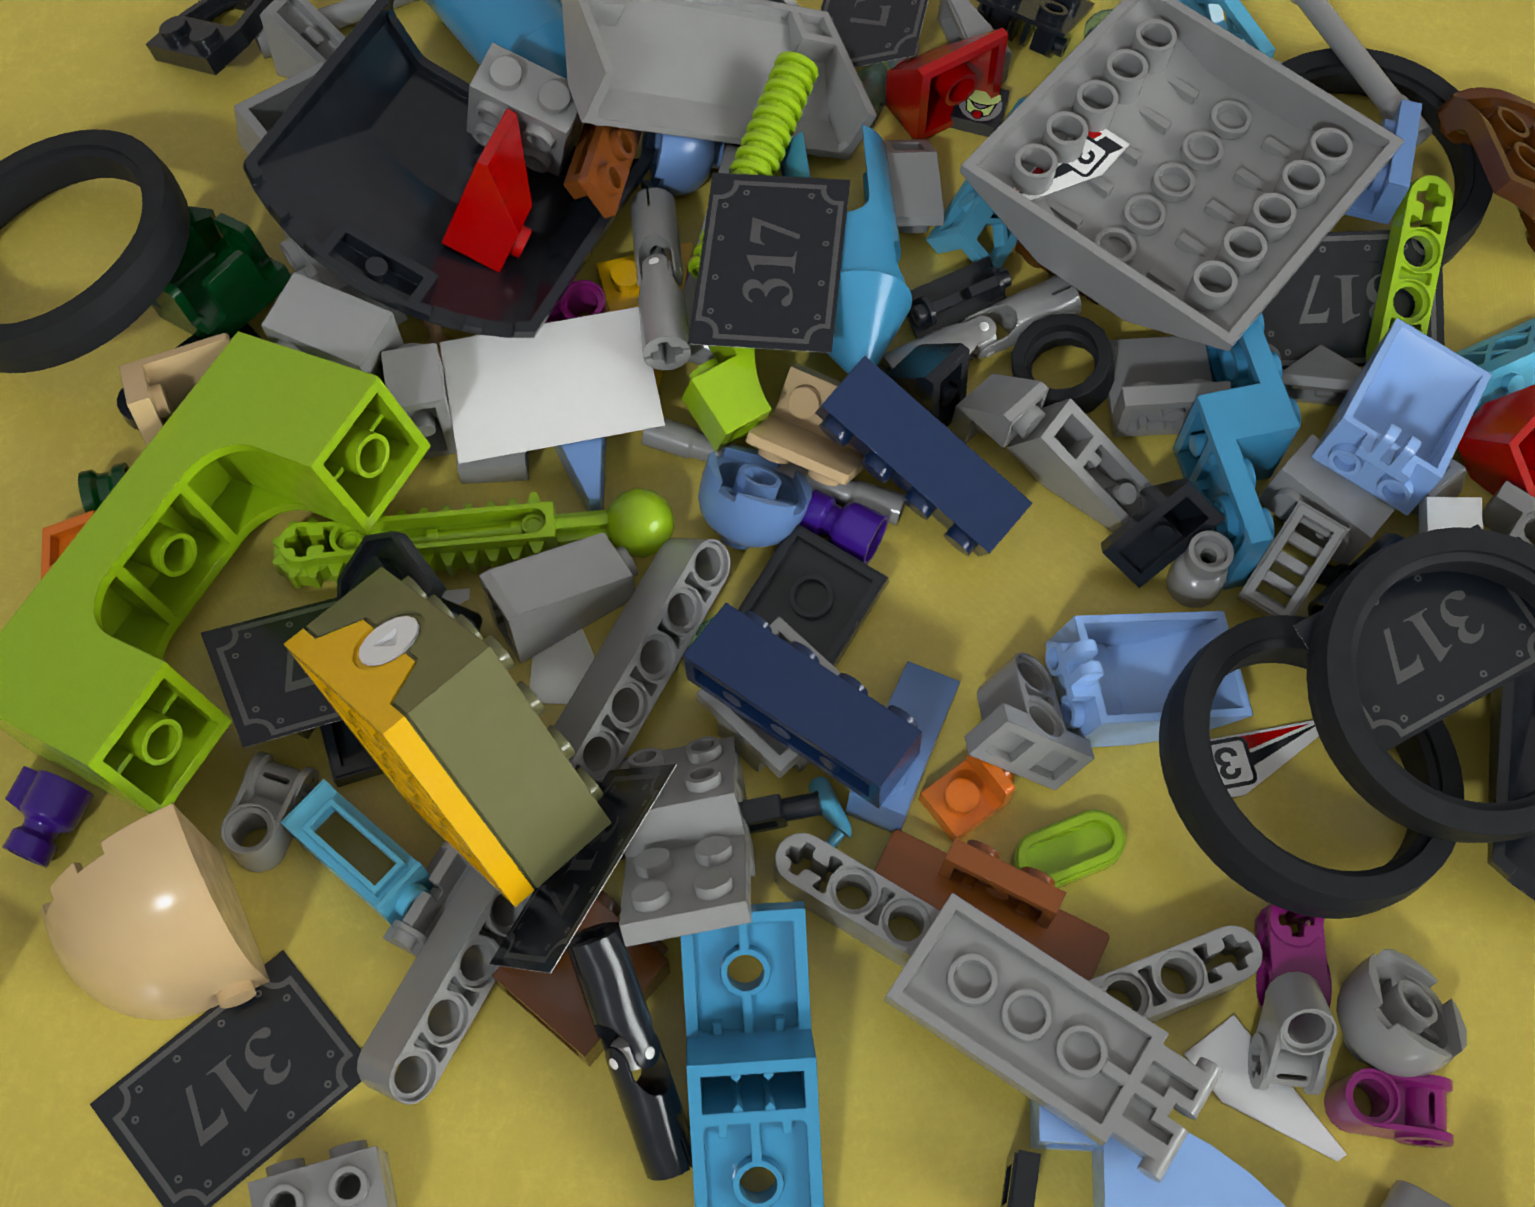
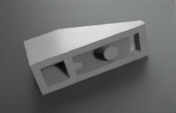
[1006,398,1153,532]

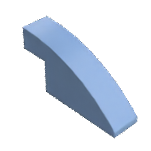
[1030,1099,1286,1207]

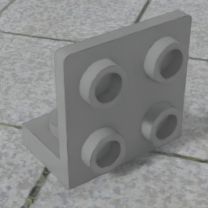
[1107,336,1232,437]

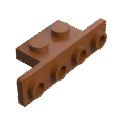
[563,123,642,218]
[874,830,1110,981]

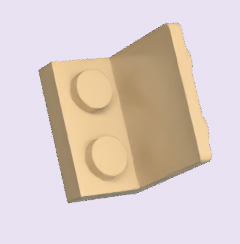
[119,333,231,445]
[745,363,864,486]

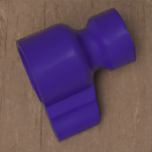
[799,489,889,564]
[2,766,94,868]

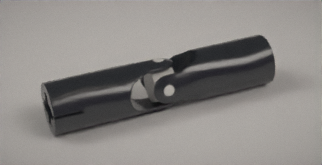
[566,922,692,1181]

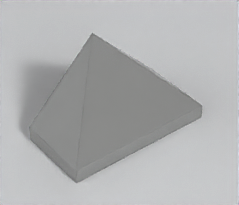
[260,0,346,78]
[1282,344,1362,406]

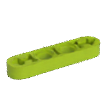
[1366,175,1453,362]

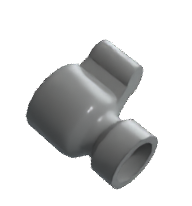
[1166,529,1234,608]

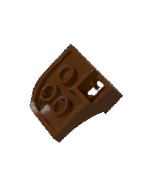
[1438,87,1535,252]

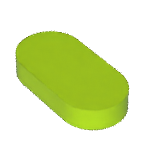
[1011,809,1126,888]

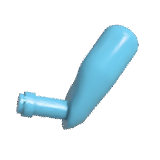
[808,776,852,848]

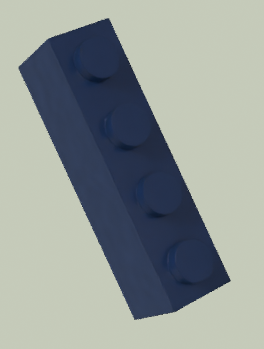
[815,356,1032,557]
[683,603,922,809]

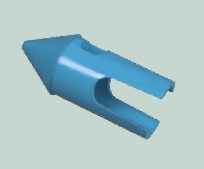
[424,0,567,79]
[781,125,912,374]

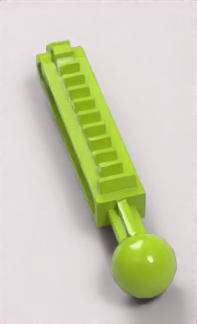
[272,488,675,589]

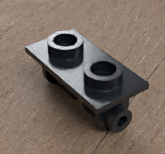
[906,256,1012,339]

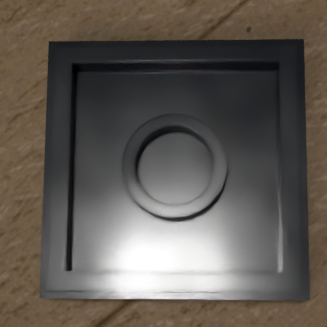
[738,524,889,667]

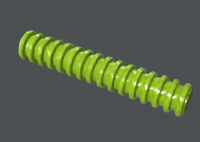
[687,51,819,280]

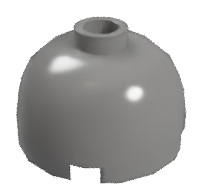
[1336,949,1467,1078]

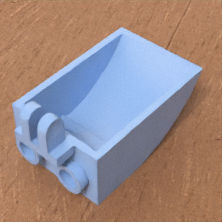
[1311,318,1492,516]
[1045,611,1253,747]

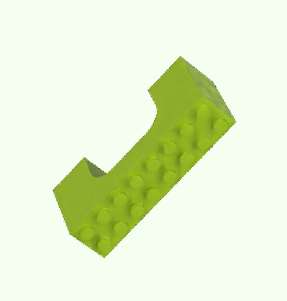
[0,331,431,814]

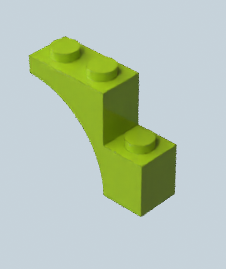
[681,345,772,452]

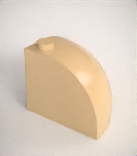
[41,803,270,1020]

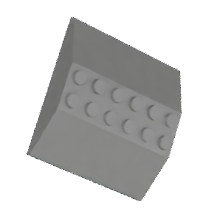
[960,0,1405,351]

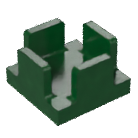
[152,213,292,340]

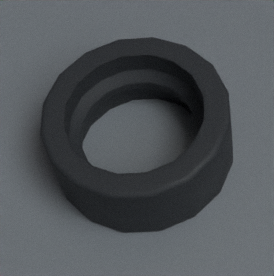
[1011,314,1114,414]

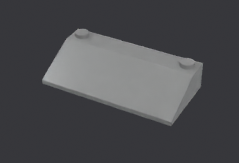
[562,0,877,160]

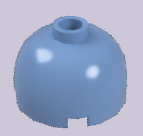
[640,131,724,196]
[698,446,812,550]

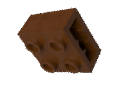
[492,890,670,1067]

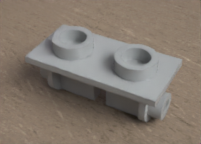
[383,840,471,957]

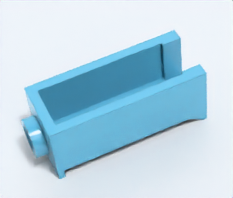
[280,779,433,929]

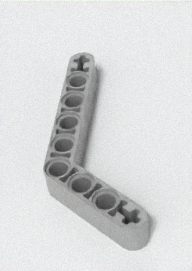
[774,833,1263,1023]

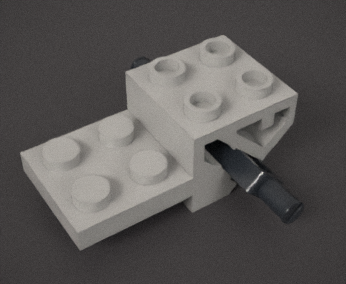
[619,736,823,947]

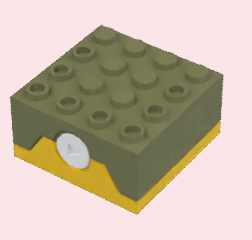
[284,567,611,907]

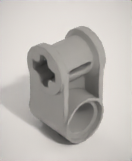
[221,751,319,873]
[1248,971,1337,1095]

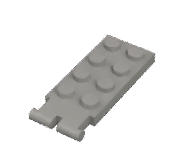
[884,893,1223,1182]

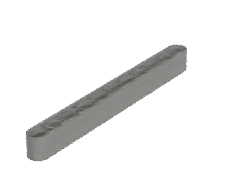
[357,538,731,1105]

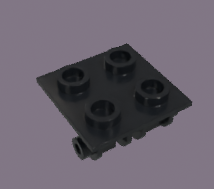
[976,0,1095,59]

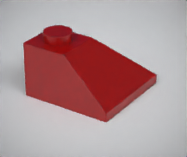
[885,28,1008,140]
[441,108,532,273]
[1457,384,1535,498]

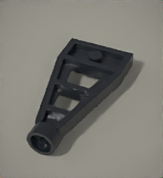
[146,0,273,75]

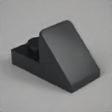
[887,343,970,427]
[1101,477,1226,588]

